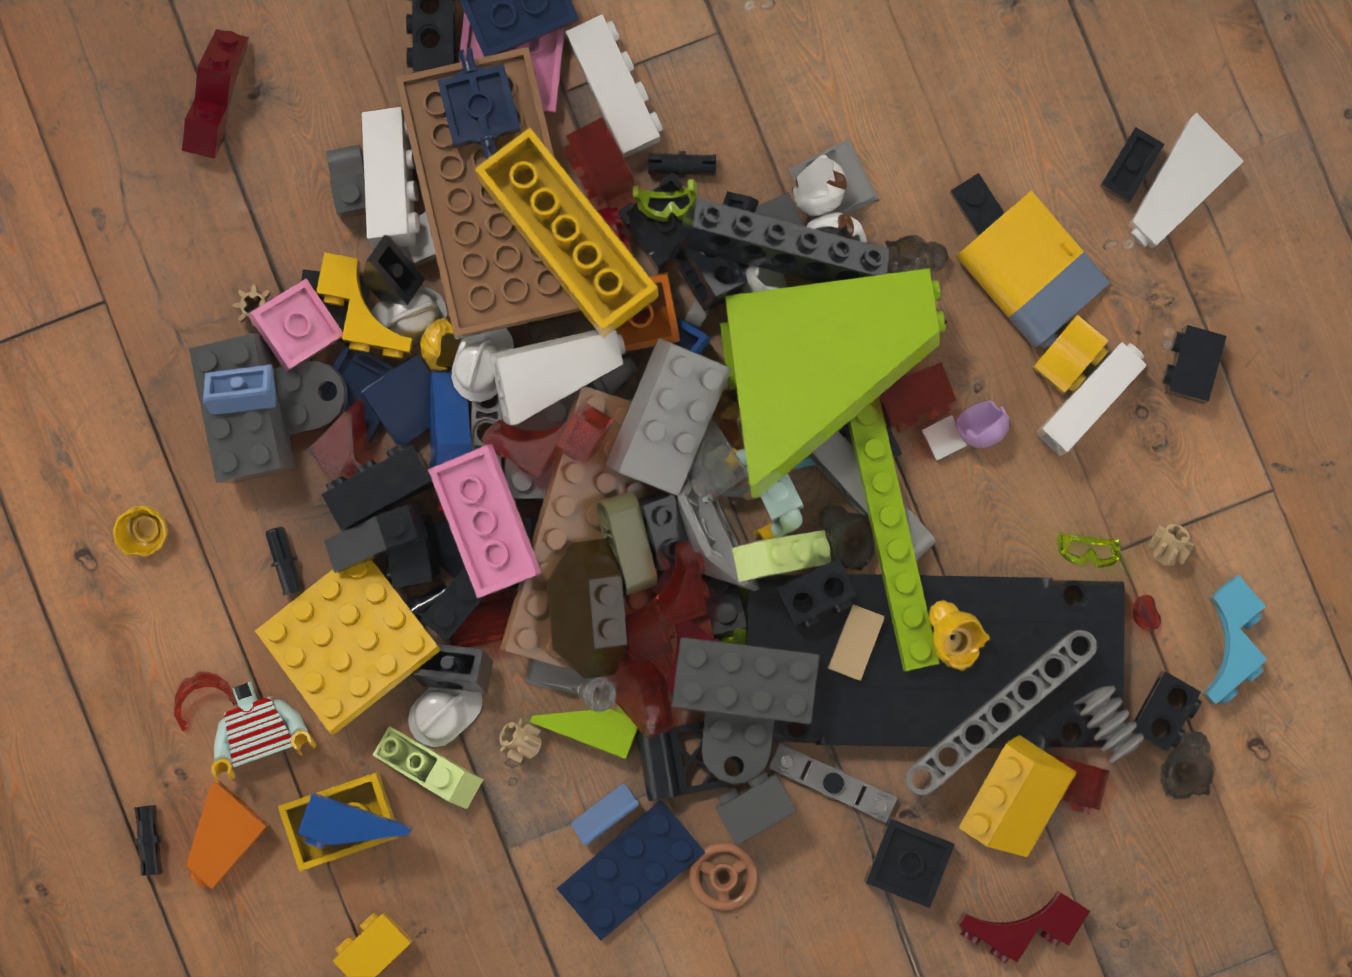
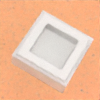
[921,415,967,461]

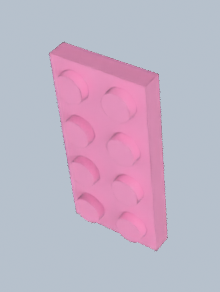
[428,444,542,598]

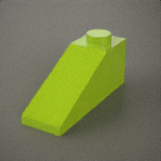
[530,704,641,759]

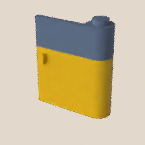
[955,190,1110,349]

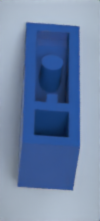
[430,372,471,468]
[298,793,413,849]

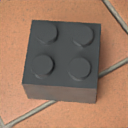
[715,771,796,846]

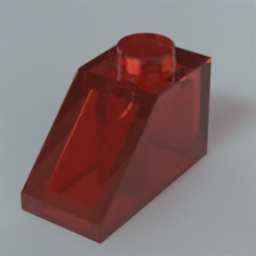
[305,399,368,480]
[606,655,674,738]

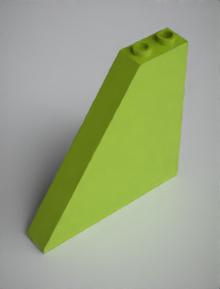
[725,268,946,498]

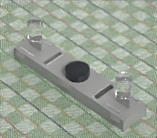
[768,743,898,823]

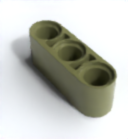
[597,491,658,597]

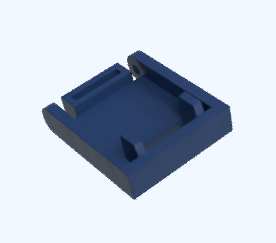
[322,343,395,446]

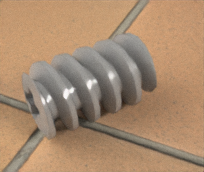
[1074,686,1144,764]

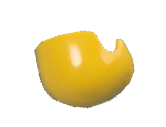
[113,505,168,557]

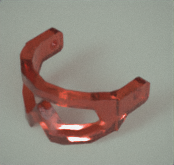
[173,671,237,731]

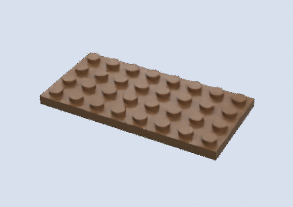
[395,47,581,339]
[500,386,678,686]

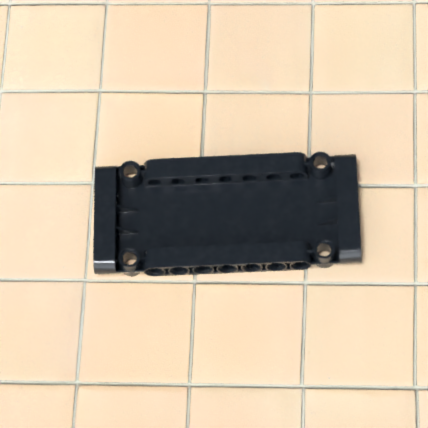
[747,574,1125,749]

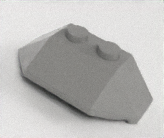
[676,465,760,591]

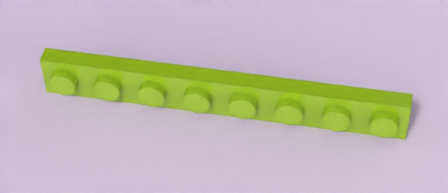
[848,396,939,671]

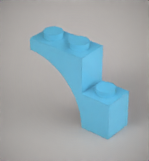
[1202,575,1267,705]

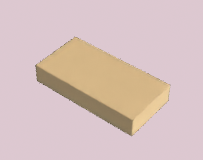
[828,604,885,681]

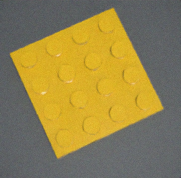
[255,560,441,735]

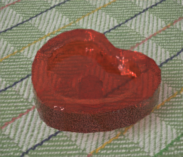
[1133,594,1161,631]

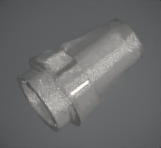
[578,677,616,712]

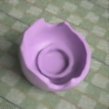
[955,401,1010,448]

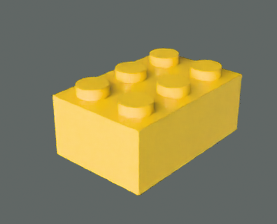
[277,772,400,872]

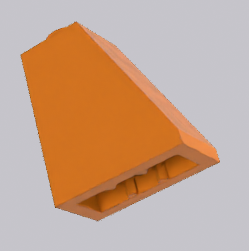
[186,780,270,889]

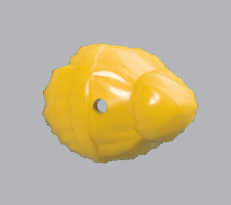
[929,600,990,671]

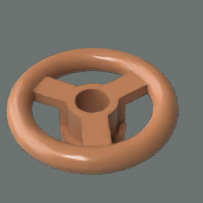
[689,842,758,911]

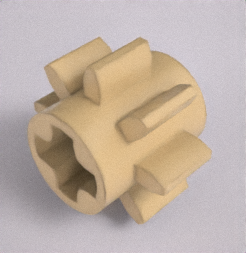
[233,284,271,328]
[1148,524,1194,566]
[499,718,541,763]

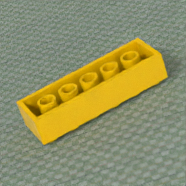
[475,128,658,338]

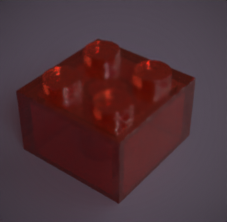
[563,117,634,206]
[879,362,957,433]

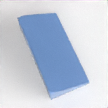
[203,365,276,415]
[571,784,639,845]

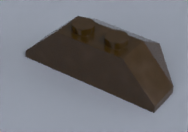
[547,538,627,679]

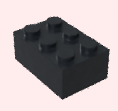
[321,443,434,531]

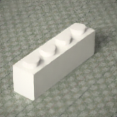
[565,15,663,158]
[362,107,420,248]

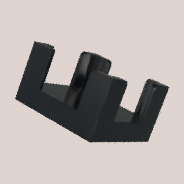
[619,172,690,271]
[864,818,955,908]

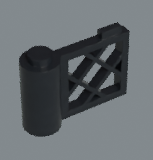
[636,721,748,801]

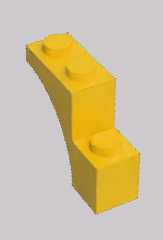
[316,252,414,359]

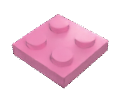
[248,279,343,372]

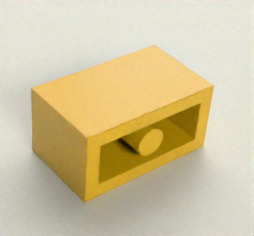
[333,911,413,977]

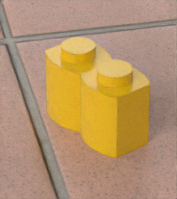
[1032,315,1109,394]

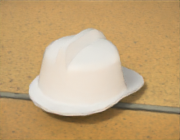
[371,286,447,345]
[451,328,514,402]
[408,687,483,747]

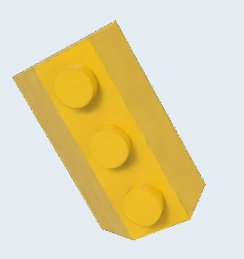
[959,735,1077,857]

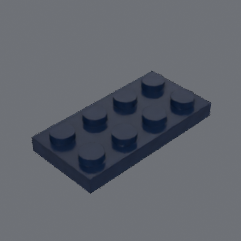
[557,800,705,941]

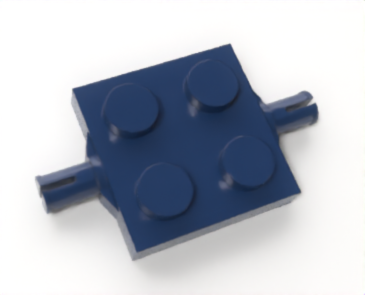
[437,48,521,161]

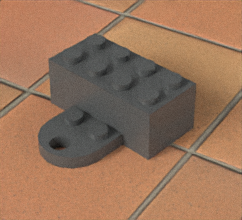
[189,333,348,483]
[672,638,819,783]

